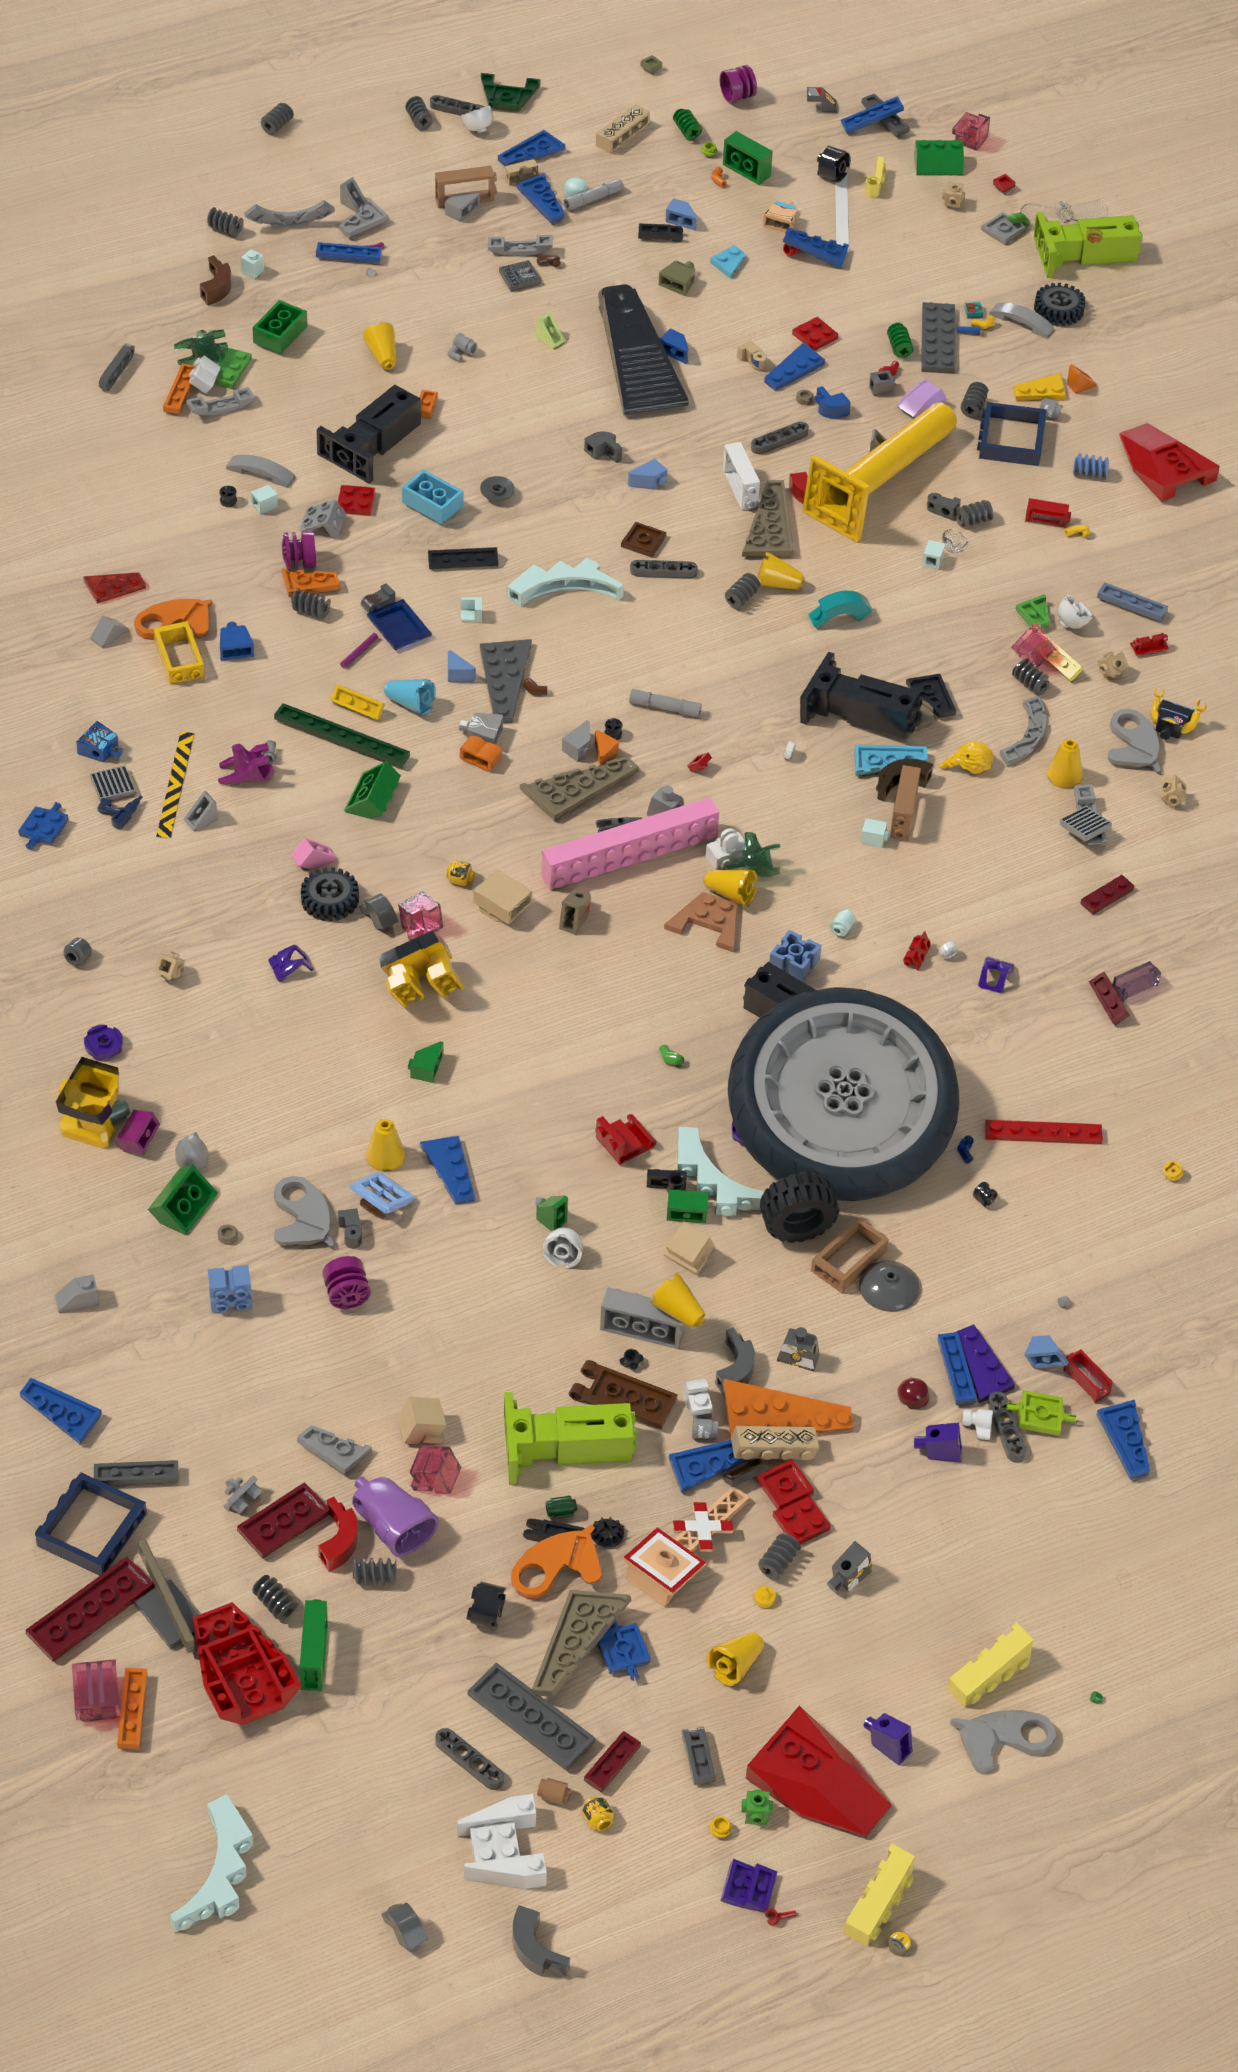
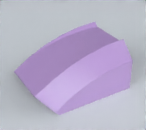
[897,379,946,418]

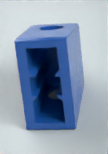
[220,621,254,661]

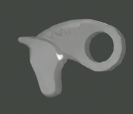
[1108,709,1161,773]
[274,1176,334,1248]
[950,1710,1056,1774]

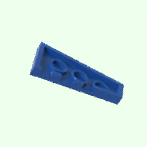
[782,228,849,268]
[669,1440,747,1493]

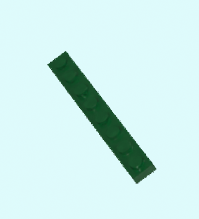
[274,703,410,768]

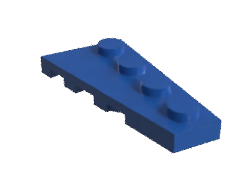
[498,130,565,166]
[517,174,565,223]
[764,342,825,391]
[420,1136,475,1204]
[20,1378,102,1444]
[1096,1399,1150,1480]

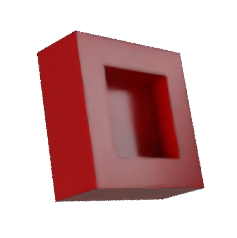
[993,174,1016,192]
[687,752,712,771]

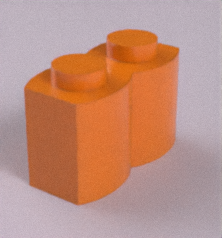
[459,735,502,771]

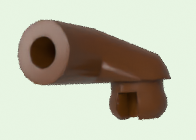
[537,255,561,267]
[523,678,547,695]
[360,1198,386,1218]

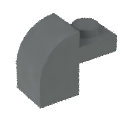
[584,431,622,463]
[359,893,399,929]
[381,1902,428,1951]

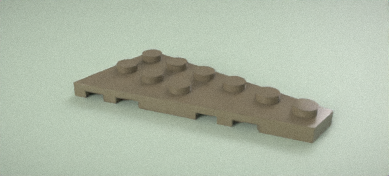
[742,480,794,557]
[520,756,639,820]
[532,1590,632,1697]

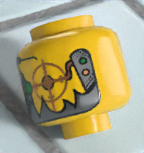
[446,860,475,887]
[581,1797,614,1831]

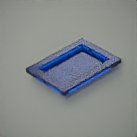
[367,599,431,650]

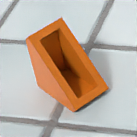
[1067,364,1097,394]
[595,730,619,766]

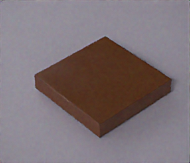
[621,521,667,558]

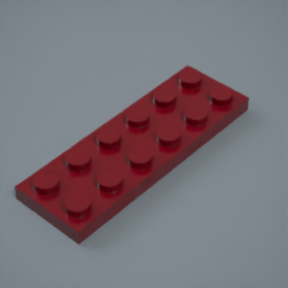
[25,1556,154,1662]

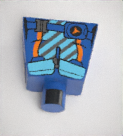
[76,721,123,762]

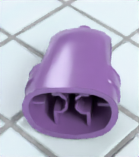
[352,1476,439,1557]

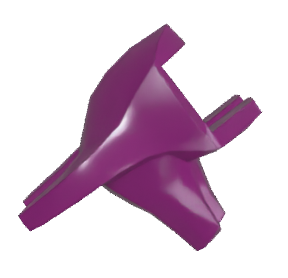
[218,743,274,785]

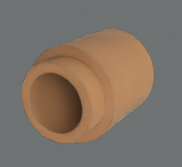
[537,1778,571,1805]

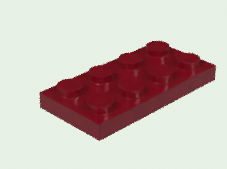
[237,1482,330,1559]

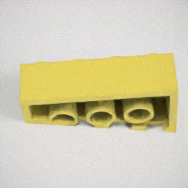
[948,1622,1034,1707]
[844,1843,915,1946]

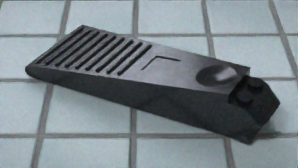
[598,284,689,415]

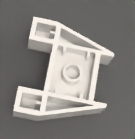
[457,1794,547,1889]

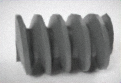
[405,96,433,130]
[261,103,294,135]
[207,207,244,237]
[960,382,989,418]
[955,500,993,527]
[725,573,761,609]
[291,588,331,619]
[1012,658,1050,695]
[758,1533,801,1581]
[353,1557,397,1585]
[252,1575,298,1620]

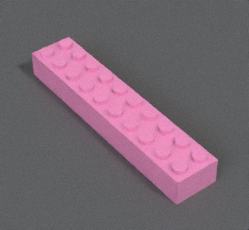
[541,797,719,891]

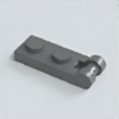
[682,1726,716,1785]

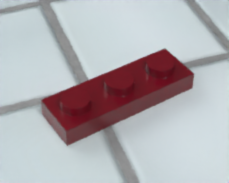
[1080,875,1134,915]
[1088,971,1130,1025]
[584,1730,641,1793]

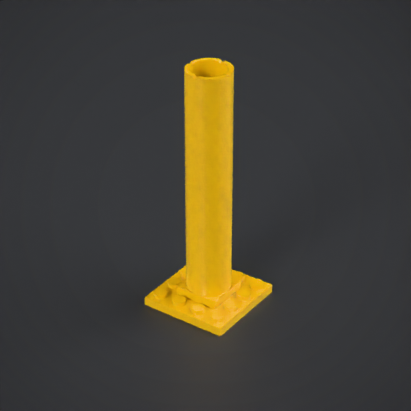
[802,402,957,542]

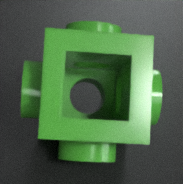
[741,1790,773,1825]

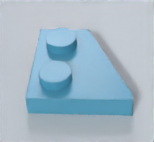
[710,245,745,279]

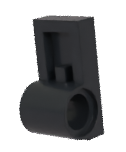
[646,1169,687,1192]

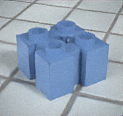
[769,930,822,982]
[208,1265,252,1313]

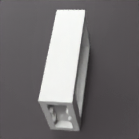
[723,442,760,510]

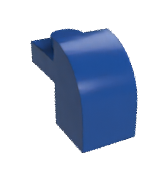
[815,386,851,419]

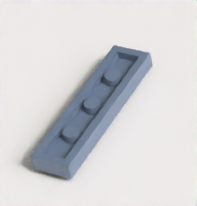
[1097,582,1168,622]

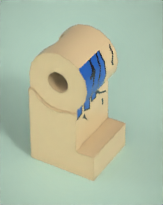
[737,340,767,371]

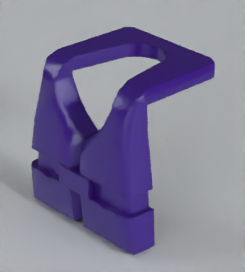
[268,945,314,982]
[978,956,1015,993]

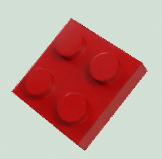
[792,316,839,351]
[338,485,375,516]
[756,1459,814,1509]
[773,1495,831,1544]

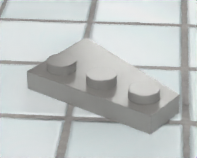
[340,199,389,238]
[297,1425,372,1475]

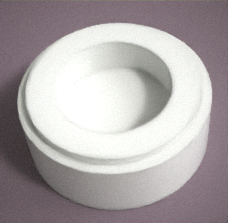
[783,741,796,760]
[939,941,958,959]

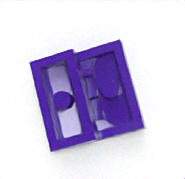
[720,1859,778,1912]

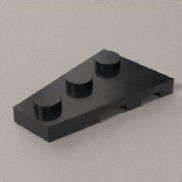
[906,673,956,718]

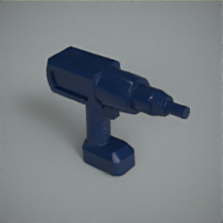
[98,795,143,829]

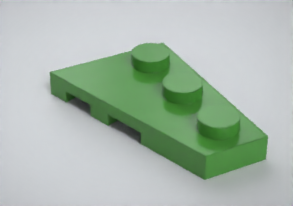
[217,346,252,389]

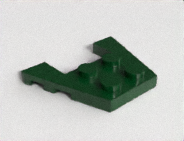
[481,73,541,111]

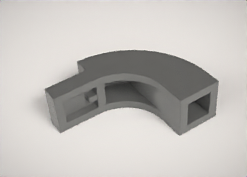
[715,1327,755,1399]
[512,1905,570,1976]

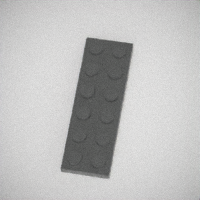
[921,302,955,374]
[467,1662,595,1771]

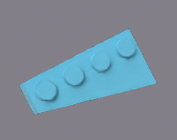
[854,745,928,776]

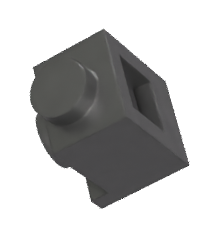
[869,370,896,396]

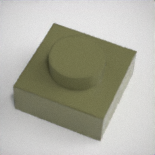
[640,55,662,73]

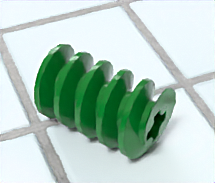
[673,109,702,140]
[887,322,914,358]

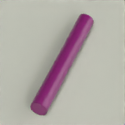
[340,633,378,668]

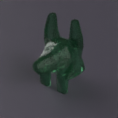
[174,329,228,365]
[723,832,781,877]

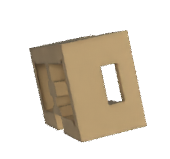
[505,159,538,186]

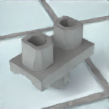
[223,1475,262,1514]

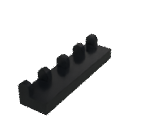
[428,547,498,569]

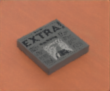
[499,260,541,291]

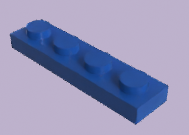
[841,96,904,134]
[316,242,382,263]
[937,1332,977,1405]

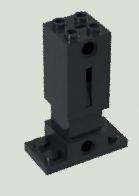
[316,384,421,484]
[800,652,923,740]
[743,962,816,1018]

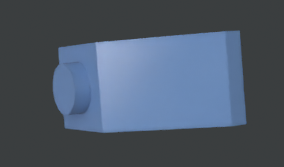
[665,198,697,230]
[628,458,668,489]
[1024,1335,1069,1368]

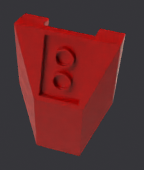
[1119,423,1220,502]
[746,1705,892,1837]

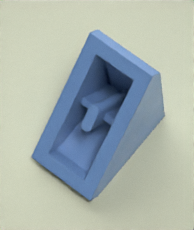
[448,650,476,682]

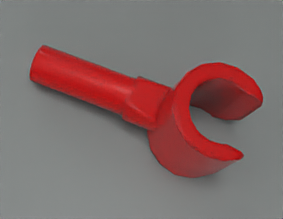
[765,1908,797,1926]

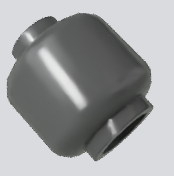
[63,937,92,966]

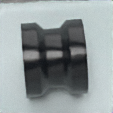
[219,485,237,507]
[604,718,623,740]
[973,1182,998,1207]

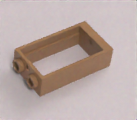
[435,166,497,208]
[890,765,921,840]
[811,1218,889,1293]

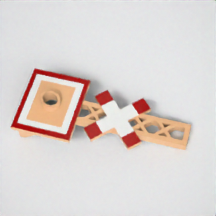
[623,1487,750,1607]

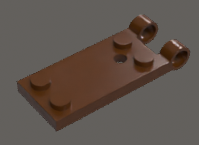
[569,1360,678,1430]

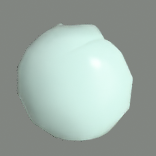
[564,177,588,198]

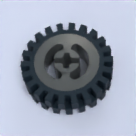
[1034,283,1086,326]
[301,867,359,921]

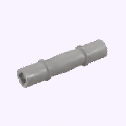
[563,178,624,211]
[629,689,702,718]

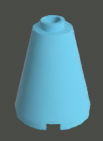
[384,679,436,715]

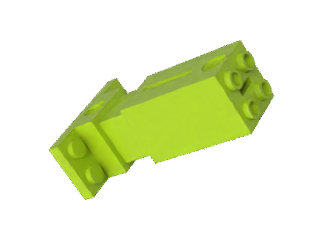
[1033,211,1143,278]
[504,1392,637,1485]

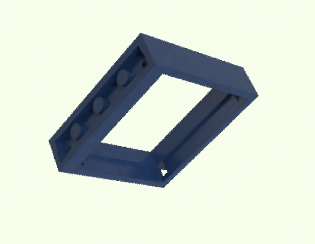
[977,402,1047,466]
[35,1472,147,1576]

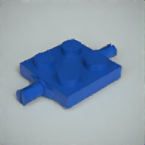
[18,802,69,850]
[597,1620,651,1681]

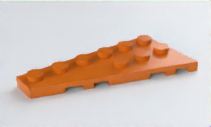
[723,1379,854,1440]

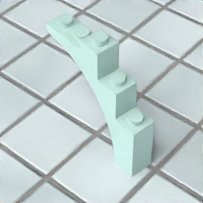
[507,558,624,607]
[677,1127,764,1216]
[170,1794,253,1933]

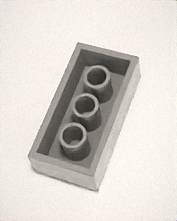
[600,1287,685,1349]

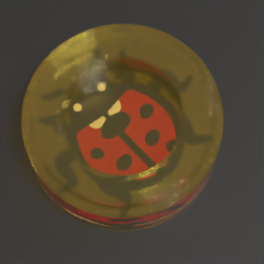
[1086,228,1103,243]

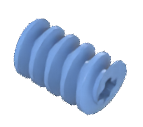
[1073,453,1109,478]

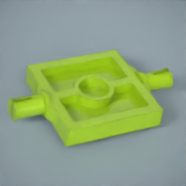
[1006,1390,1077,1436]

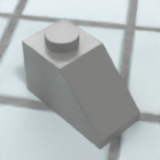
[445,192,480,222]
[562,720,590,762]
[55,1274,99,1313]

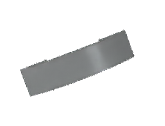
[488,234,553,256]
[989,303,1054,339]
[186,387,255,416]
[226,455,295,488]
[1074,784,1107,845]

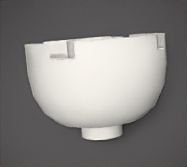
[461,106,493,133]
[1058,595,1093,629]
[543,1228,584,1268]

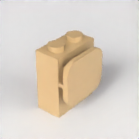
[473,869,532,924]

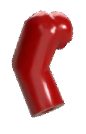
[878,361,899,376]

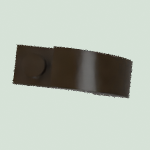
[876,759,934,802]

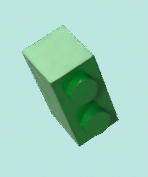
[667,1190,708,1223]

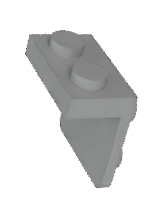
[300,499,346,539]

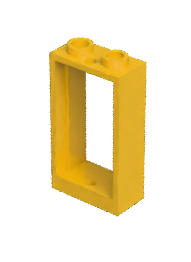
[153,621,205,684]

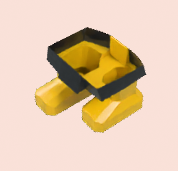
[378,930,464,1007]
[55,1057,119,1149]

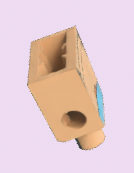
[763,200,797,233]

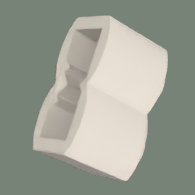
[189,355,220,394]

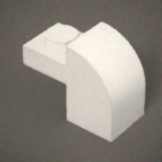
[682,1378,713,1416]

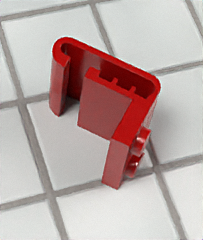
[595,1114,657,1164]

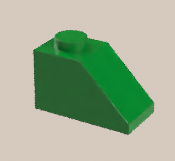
[408,1041,444,1083]
[536,1195,568,1232]

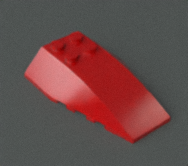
[193,1602,301,1725]

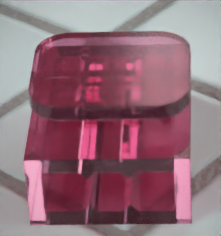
[72,1659,120,1722]

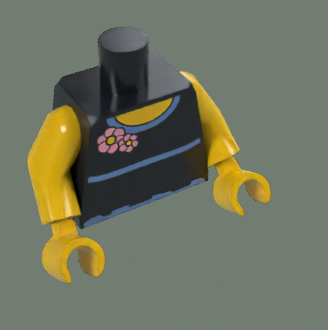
[1150,687,1207,740]

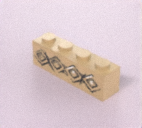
[596,104,650,154]
[731,1426,819,1461]

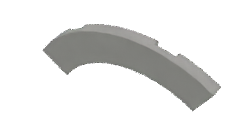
[244,200,335,228]
[999,696,1047,767]

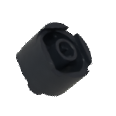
[817,145,851,182]
[466,1581,507,1630]

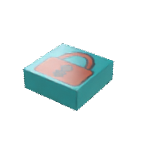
[964,302,983,318]

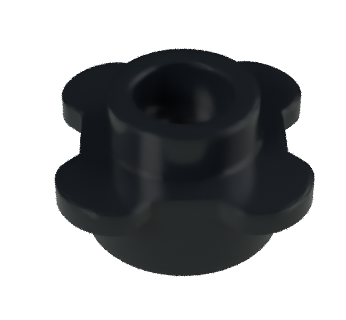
[619,1349,643,1370]

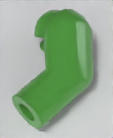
[1008,212,1030,227]
[659,1045,684,1066]

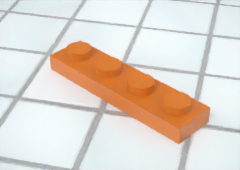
[163,363,195,414]
[117,1668,148,1749]

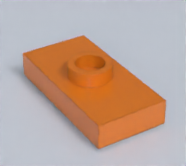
[419,390,438,418]

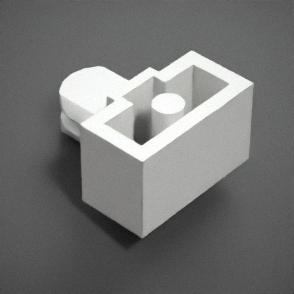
[706,828,749,870]

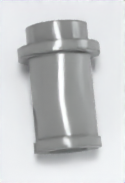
[262,740,277,763]

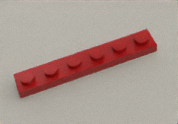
[985,1120,1103,1144]

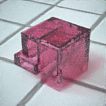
[952,112,990,151]
[1011,622,1056,667]
[398,891,443,940]
[410,1445,461,1494]

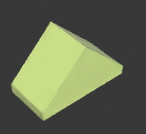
[536,312,566,349]

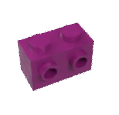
[116,1109,160,1154]

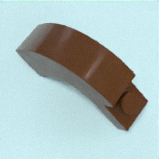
[200,255,231,306]

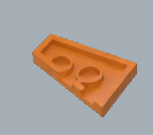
[282,568,340,597]

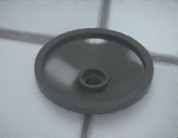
[859,1261,920,1312]

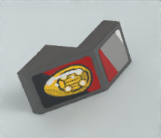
[807,87,837,113]

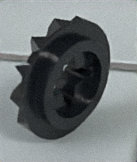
[591,1516,624,1547]

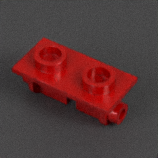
[1130,633,1169,656]
[903,931,931,971]

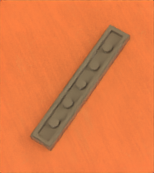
[138,1539,195,1654]

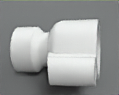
[962,1409,993,1440]

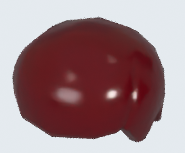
[898,1377,930,1409]

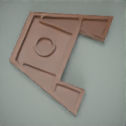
[664,892,737,952]

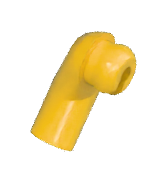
[971,315,995,329]
[1064,525,1091,537]

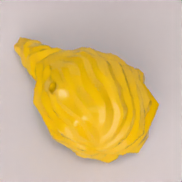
[939,740,994,774]

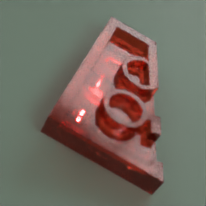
[83,572,146,604]

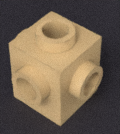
[942,181,966,208]
[1097,651,1130,678]
[1160,775,1187,808]
[154,951,186,980]

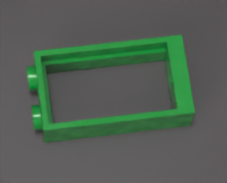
[299,1599,328,1691]

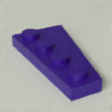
[956,1324,1015,1403]

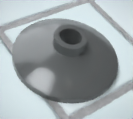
[480,476,514,501]

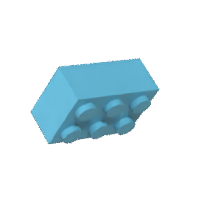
[402,469,464,524]

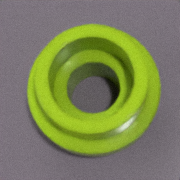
[701,142,717,156]

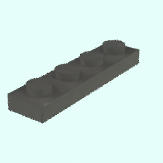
[861,93,910,137]
[94,1460,179,1485]

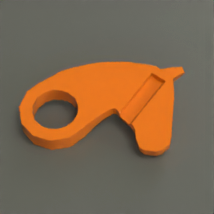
[134,599,213,640]
[511,1525,602,1599]

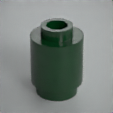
[545,1495,577,1519]

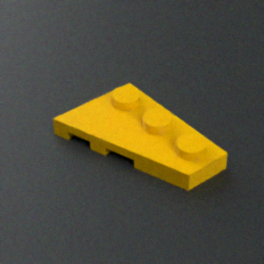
[1013,373,1065,401]

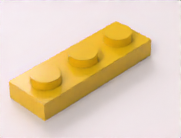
[330,684,386,720]

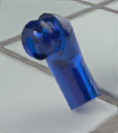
[957,1135,974,1164]

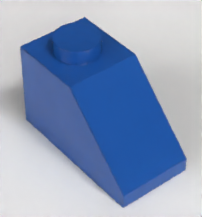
[660,328,689,364]

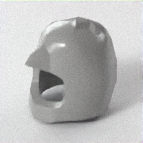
[175,1132,208,1171]

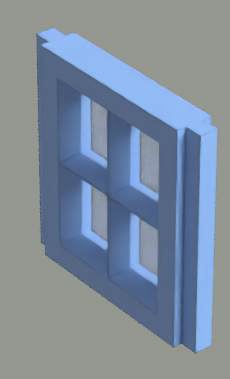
[350,1171,415,1214]

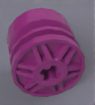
[719,65,757,103]
[282,531,316,569]
[322,1256,371,1309]

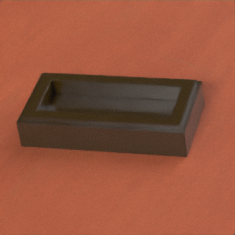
[723,1459,769,1487]

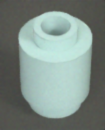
[830,910,855,937]

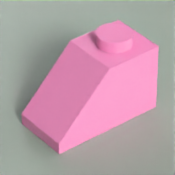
[292,838,337,870]

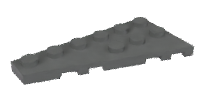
[480,639,532,723]

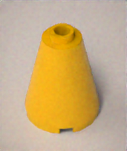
[362,322,396,370]
[757,552,805,590]
[1047,739,1083,789]
[704,869,758,906]
[366,1119,405,1171]
[649,1272,706,1328]
[706,1632,764,1686]

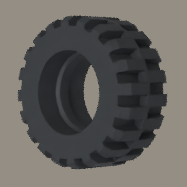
[759,1172,839,1243]

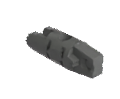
[595,817,643,833]

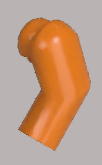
[711,166,727,188]

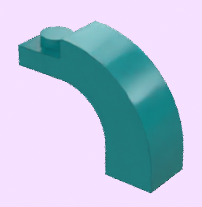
[808,590,873,629]

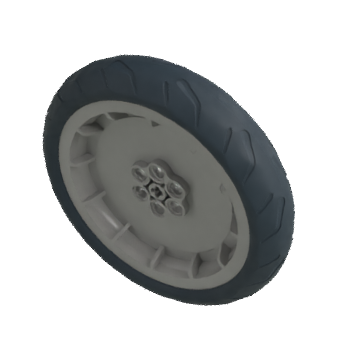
[728,987,960,1201]

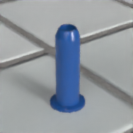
[957,325,981,335]

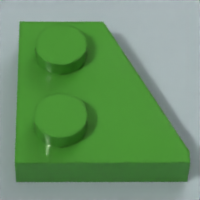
[1016,594,1050,630]

